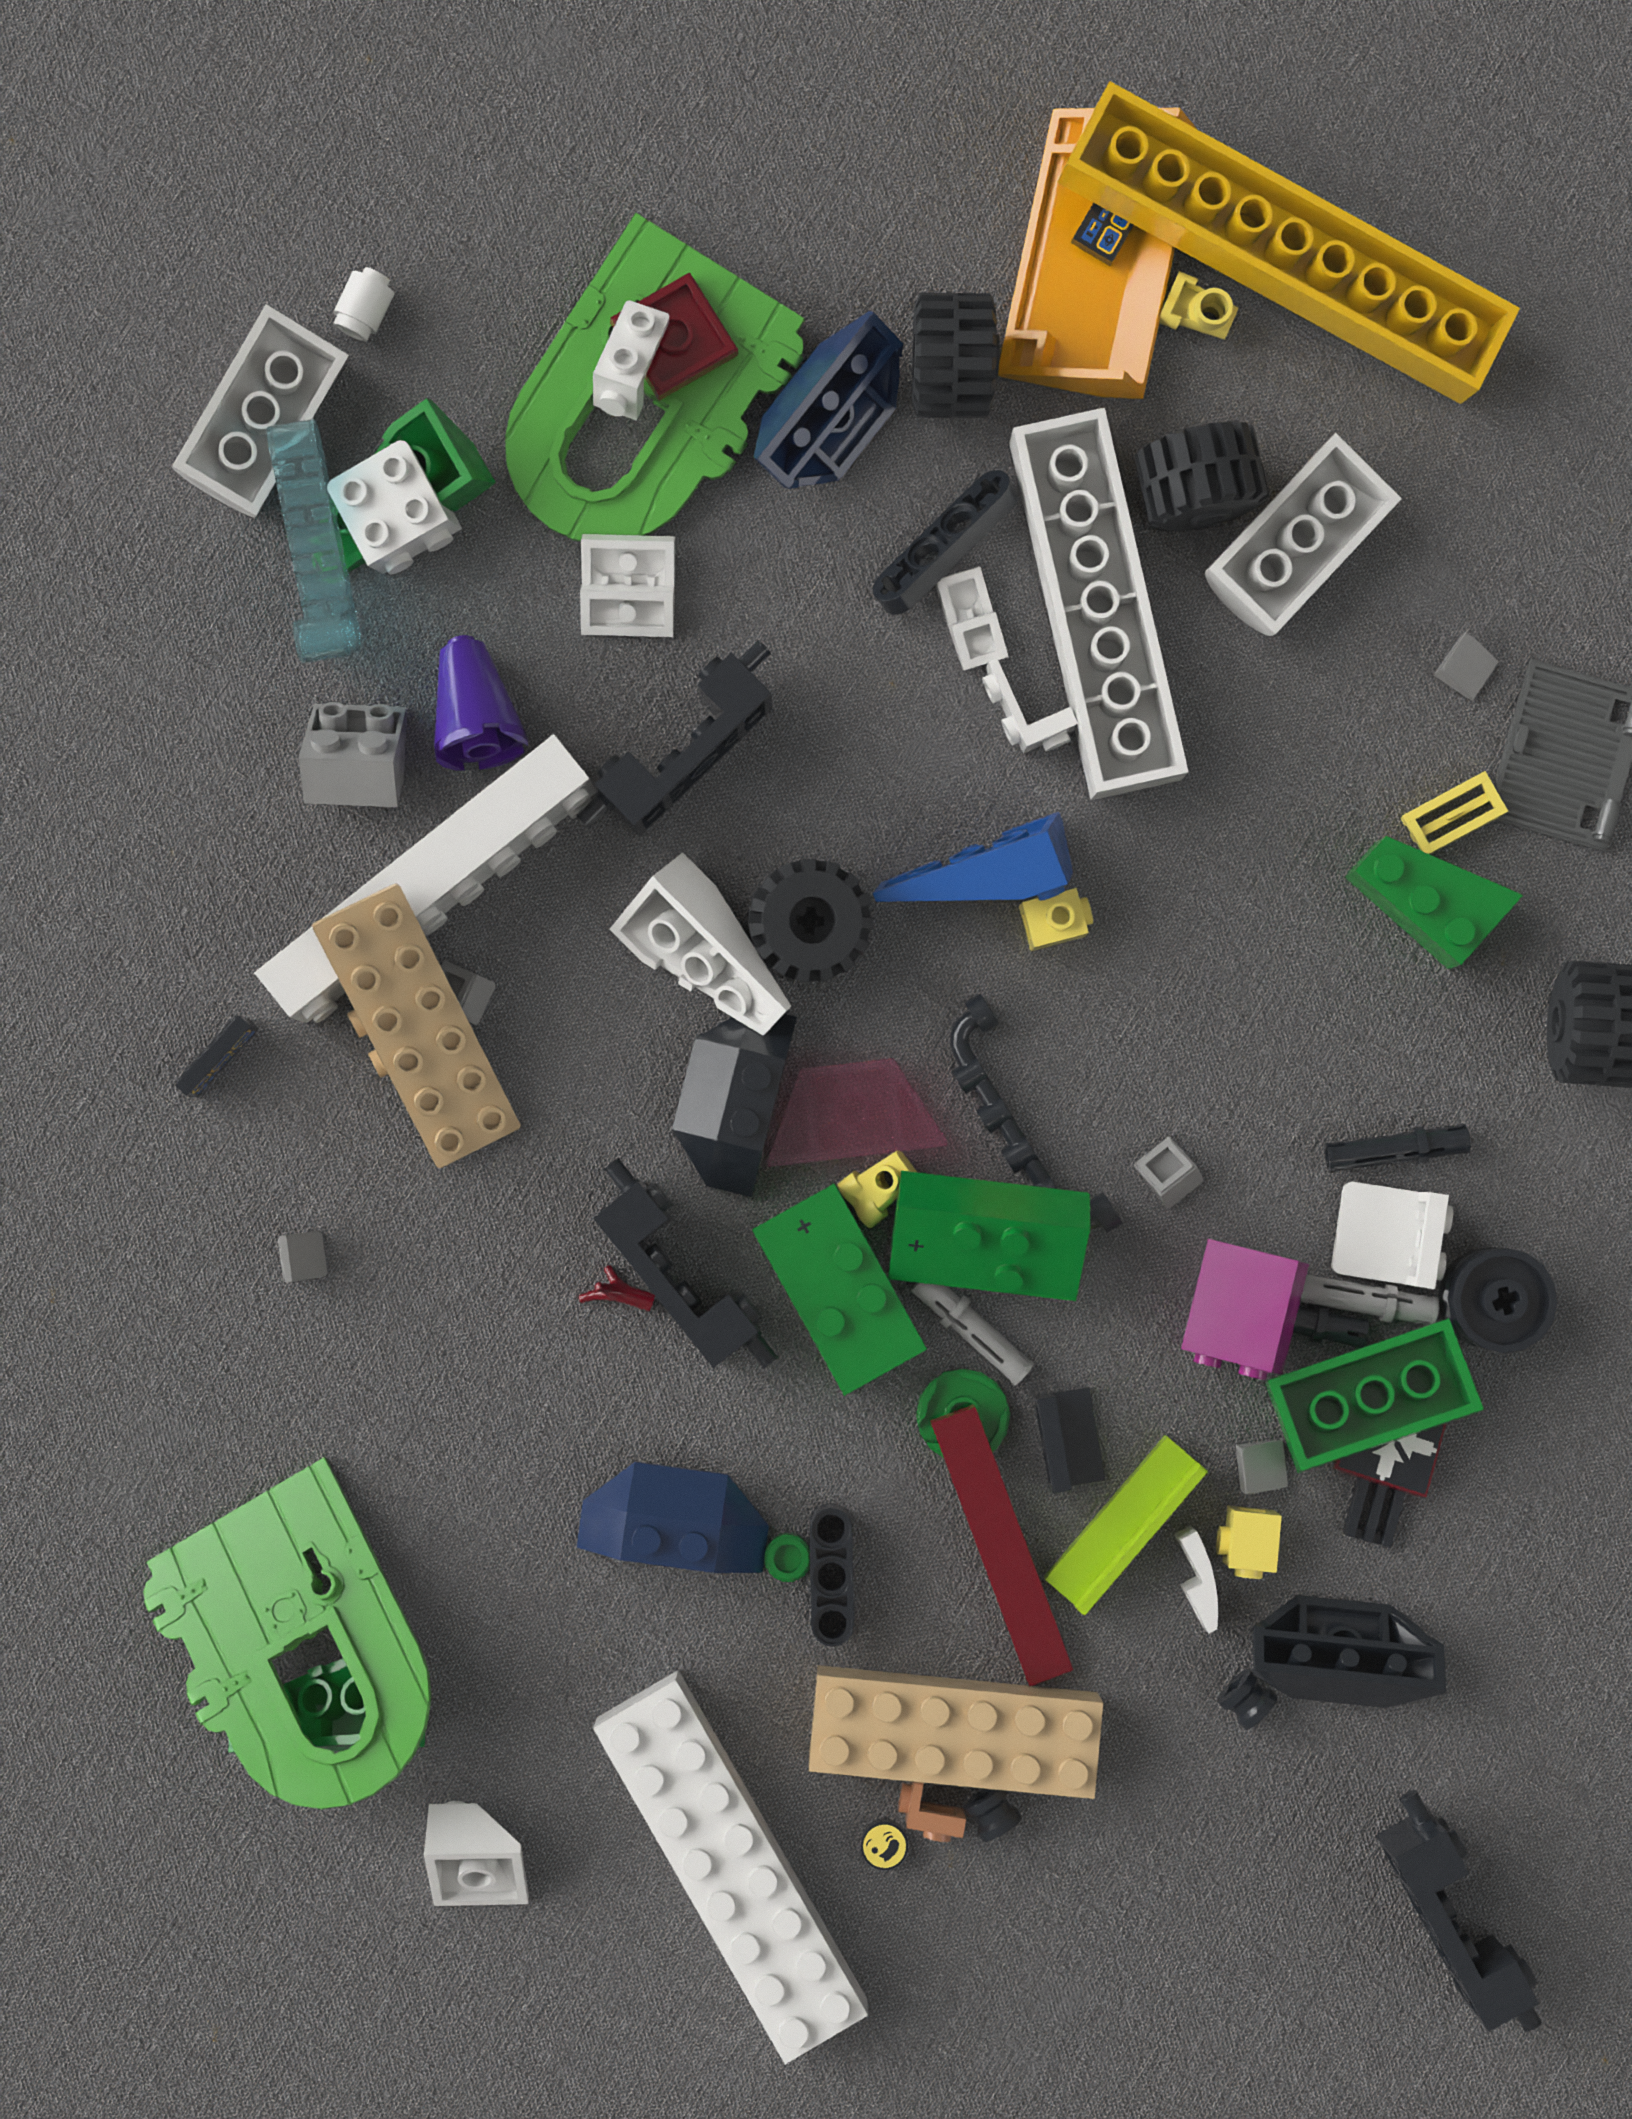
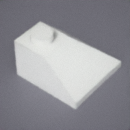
[424,1801,529,1906]

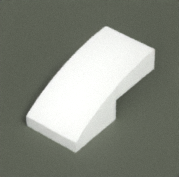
[936,566,1008,670]
[1174,1525,1218,1633]

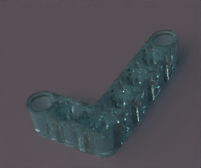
[267,419,361,664]

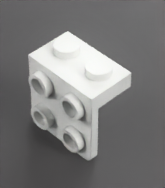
[327,440,462,575]
[1331,1182,1453,1289]

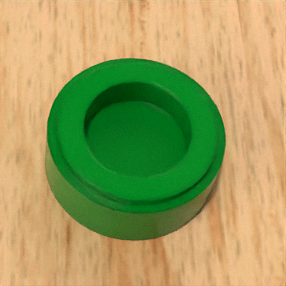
[764,1533,810,1582]

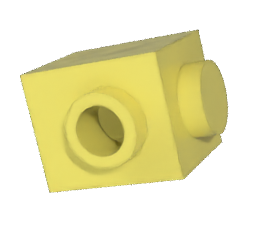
[1019,888,1093,951]
[1216,1505,1282,1579]

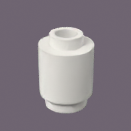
[333,267,395,342]

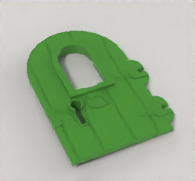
[505,213,805,542]
[143,1457,431,1809]

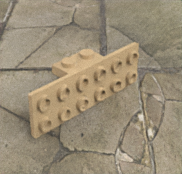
[312,883,520,1168]

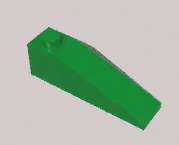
[308,398,496,581]
[228,1658,425,1753]

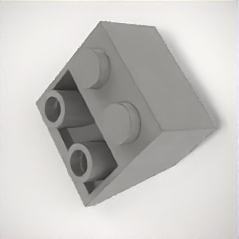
[299,702,407,807]

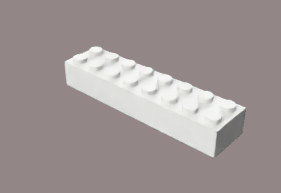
[1009,408,1188,800]
[254,734,597,1023]
[593,1670,868,2064]

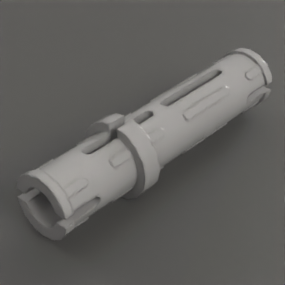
[1300,1274,1439,1326]
[910,1283,1035,1386]

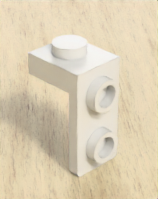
[593,300,669,420]
[982,658,1078,754]

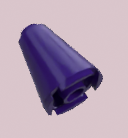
[434,635,528,771]

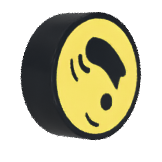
[861,1819,908,1870]

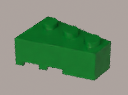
[1344,836,1523,969]

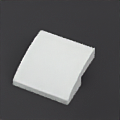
[580,534,675,637]

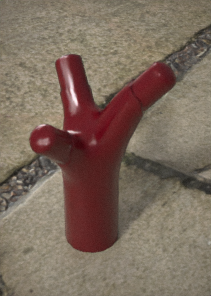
[579,1265,655,1312]

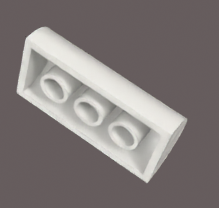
[172,304,349,517]
[1205,433,1402,636]

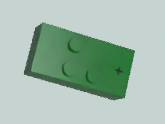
[888,1171,1090,1301]
[752,1183,927,1396]
[1265,1319,1484,1474]

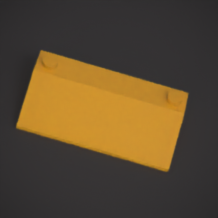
[998,108,1197,399]

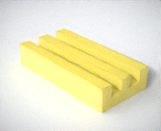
[1400,771,1508,855]

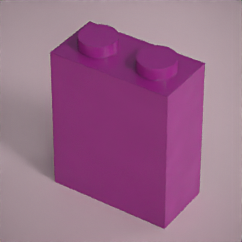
[1181,1239,1309,1381]

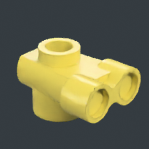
[1159,271,1239,340]
[837,1150,917,1228]

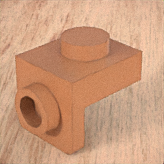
[898,1781,966,1842]

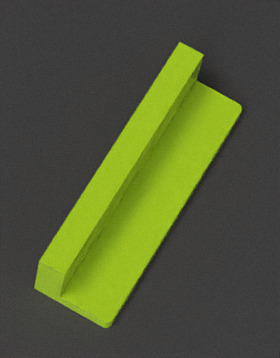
[1044,1435,1208,1616]

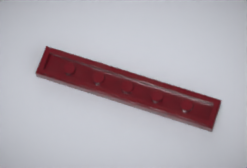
[930,1404,1073,1687]

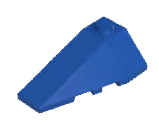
[873,812,1073,902]

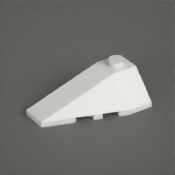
[610,853,791,1035]

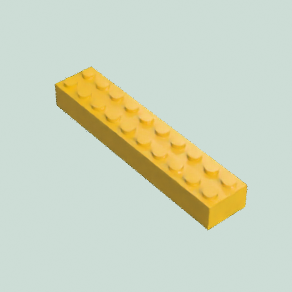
[1057,81,1520,404]

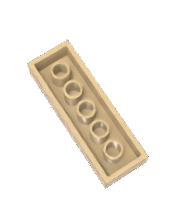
[809,1665,1103,1799]

